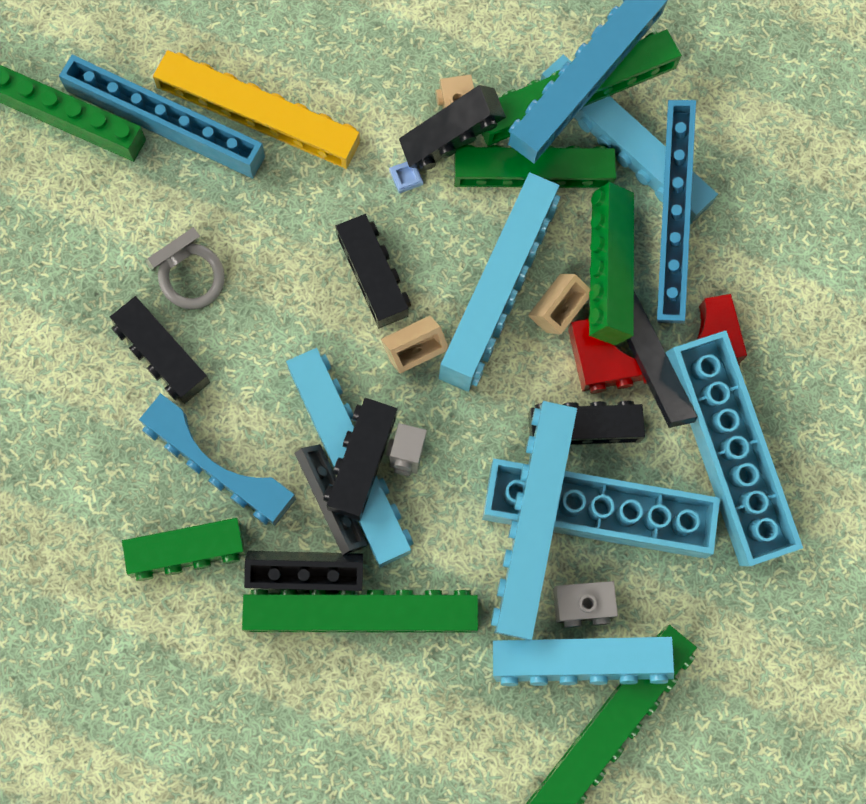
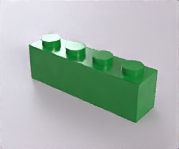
[122,518,246,581]

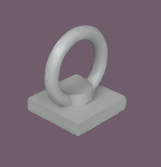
[145,227,225,309]

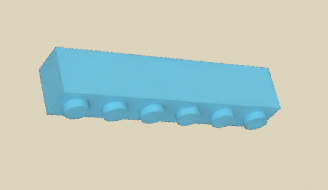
[493,637,674,686]

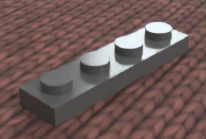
[294,444,368,555]

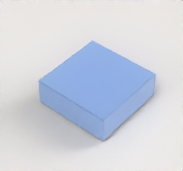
[389,162,423,194]

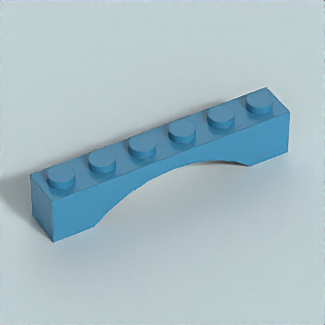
[139,393,296,526]

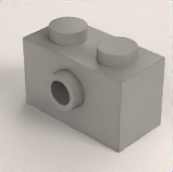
[386,423,427,476]
[553,581,618,628]

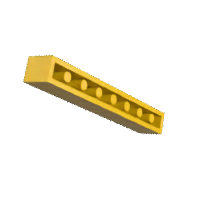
[153,50,360,169]

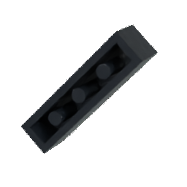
[399,85,506,171]
[335,214,411,329]
[110,296,210,404]
[323,398,398,521]
[528,401,645,445]
[244,550,363,591]

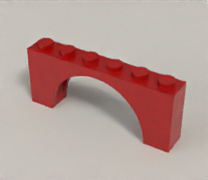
[568,294,747,394]

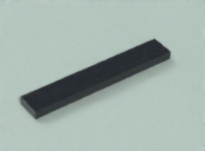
[626,291,697,428]

